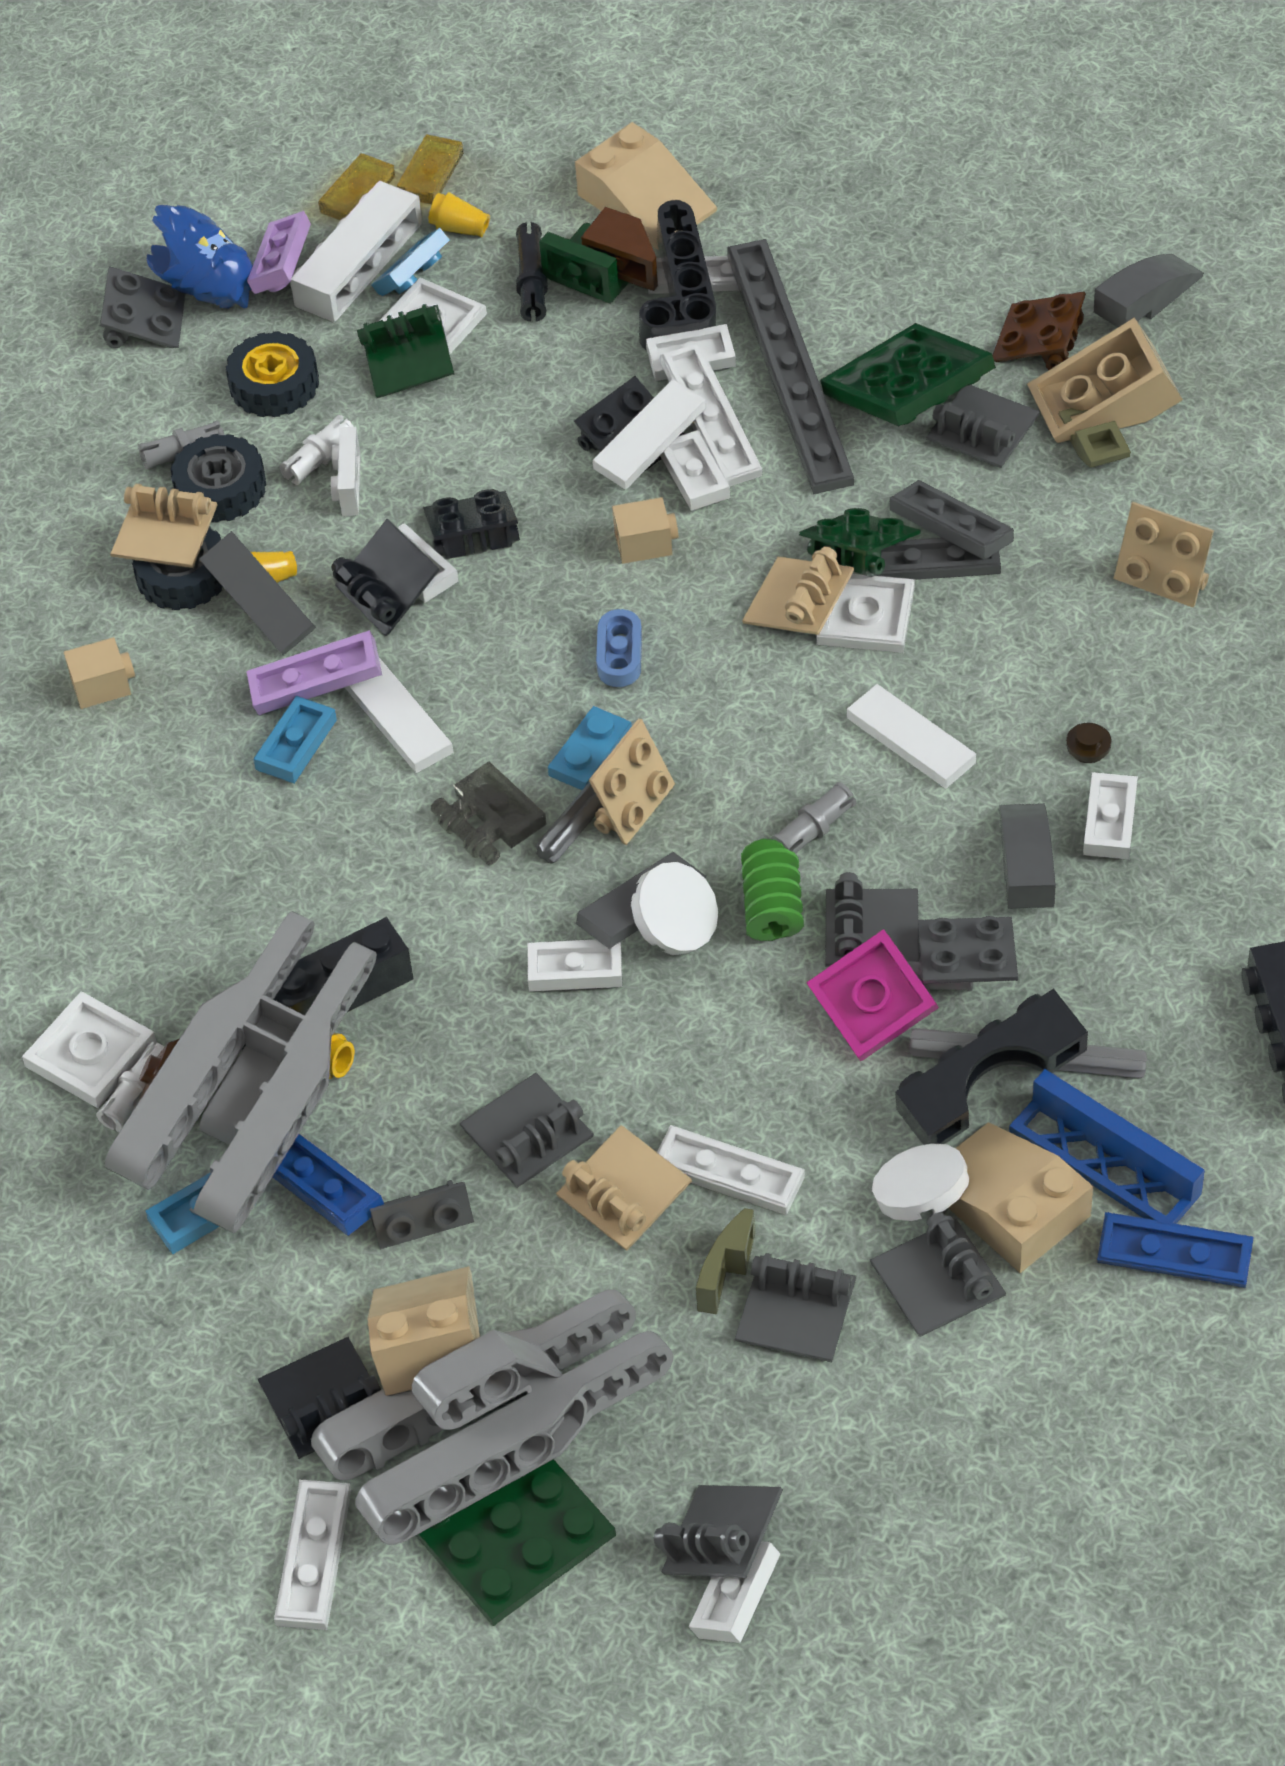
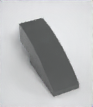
[1093,254,1204,327]
[999,803,1056,909]

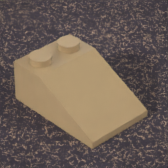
[575,122,717,250]
[1027,317,1183,443]
[948,1122,1093,1273]
[368,1266,480,1396]

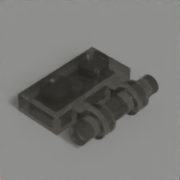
[430,761,547,865]

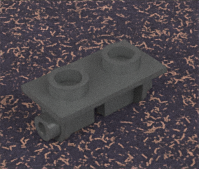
[370,1180,474,1250]

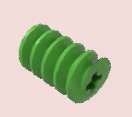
[741,838,804,941]

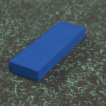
[272,1134,384,1236]
[1097,1212,1254,1288]

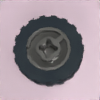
[171,434,267,523]
[132,526,223,610]

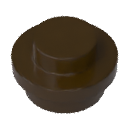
[1066,723,1112,763]

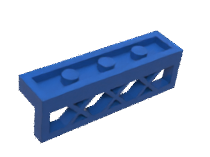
[1009,1069,1205,1224]

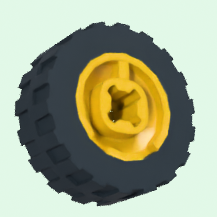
[226,331,319,417]

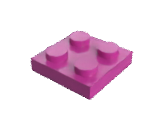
[806,929,939,1061]

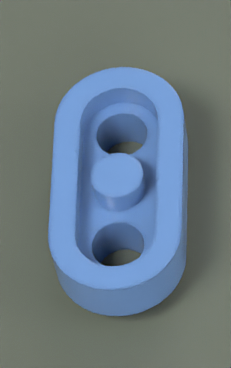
[596,609,642,687]

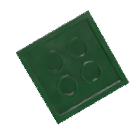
[820,323,996,427]
[415,1459,616,1626]

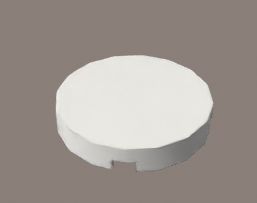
[631,862,718,955]
[872,1143,969,1221]

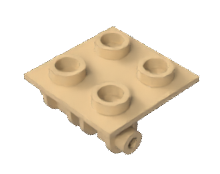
[110,483,217,568]
[1113,502,1214,607]
[742,547,854,635]
[589,719,675,845]
[556,1125,692,1251]

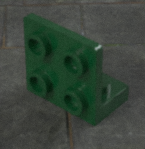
[539,223,629,304]

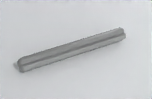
[909,1028,1147,1078]

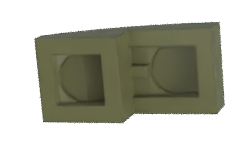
[1059,408,1131,468]
[696,1208,755,1314]

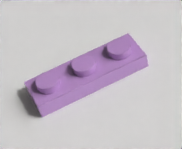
[247,211,311,294]
[246,630,382,715]

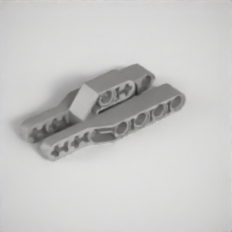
[105,911,377,1234]
[311,1290,673,1545]

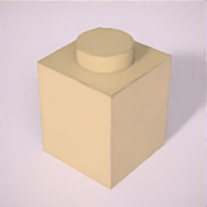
[612,497,679,564]
[64,637,135,709]

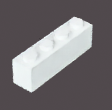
[290,181,422,323]

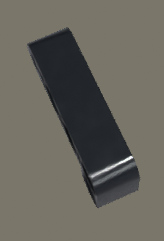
[639,200,716,351]

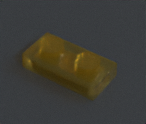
[397,134,464,205]
[318,153,395,220]

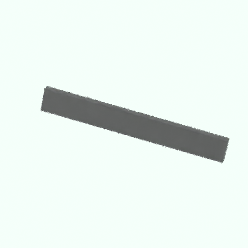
[727,239,854,494]

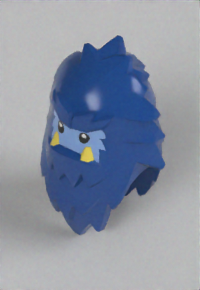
[147,205,253,309]

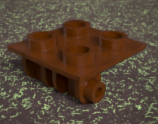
[992,291,1086,370]

